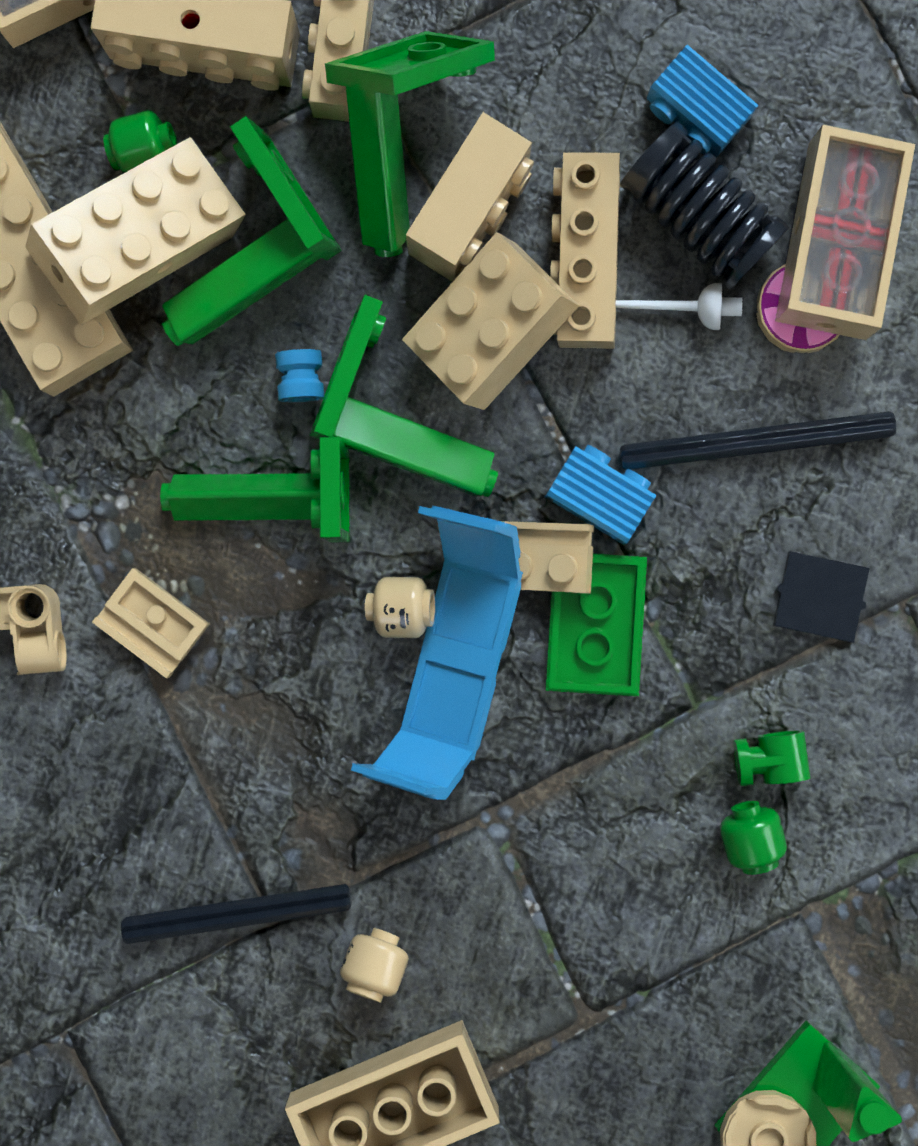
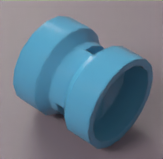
[275,349,324,402]

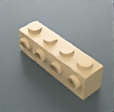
[302,0,374,122]
[550,153,620,349]

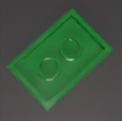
[545,554,647,696]

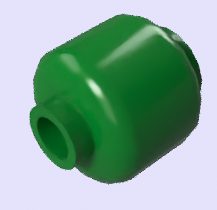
[103,110,177,174]
[720,801,787,875]

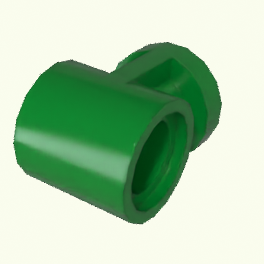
[733,730,811,786]

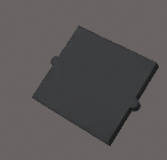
[773,551,870,643]

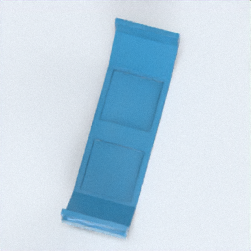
[351,505,523,800]

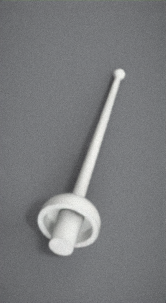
[616,283,742,330]

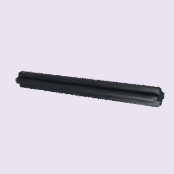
[620,411,896,470]

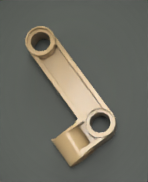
[0,584,67,675]

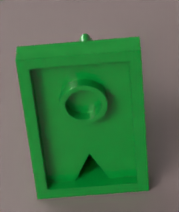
[325,31,495,257]
[162,116,342,347]
[309,295,498,497]
[160,437,350,543]
[715,1020,902,1146]

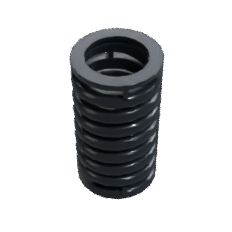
[620,121,790,290]

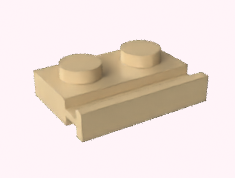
[501,521,594,593]
[92,568,210,678]

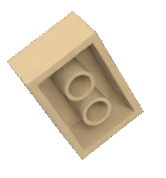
[406,112,534,282]
[402,232,579,410]

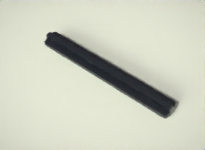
[121,884,352,944]

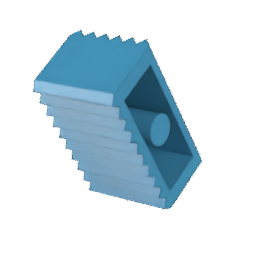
[647,45,759,158]
[545,445,656,545]

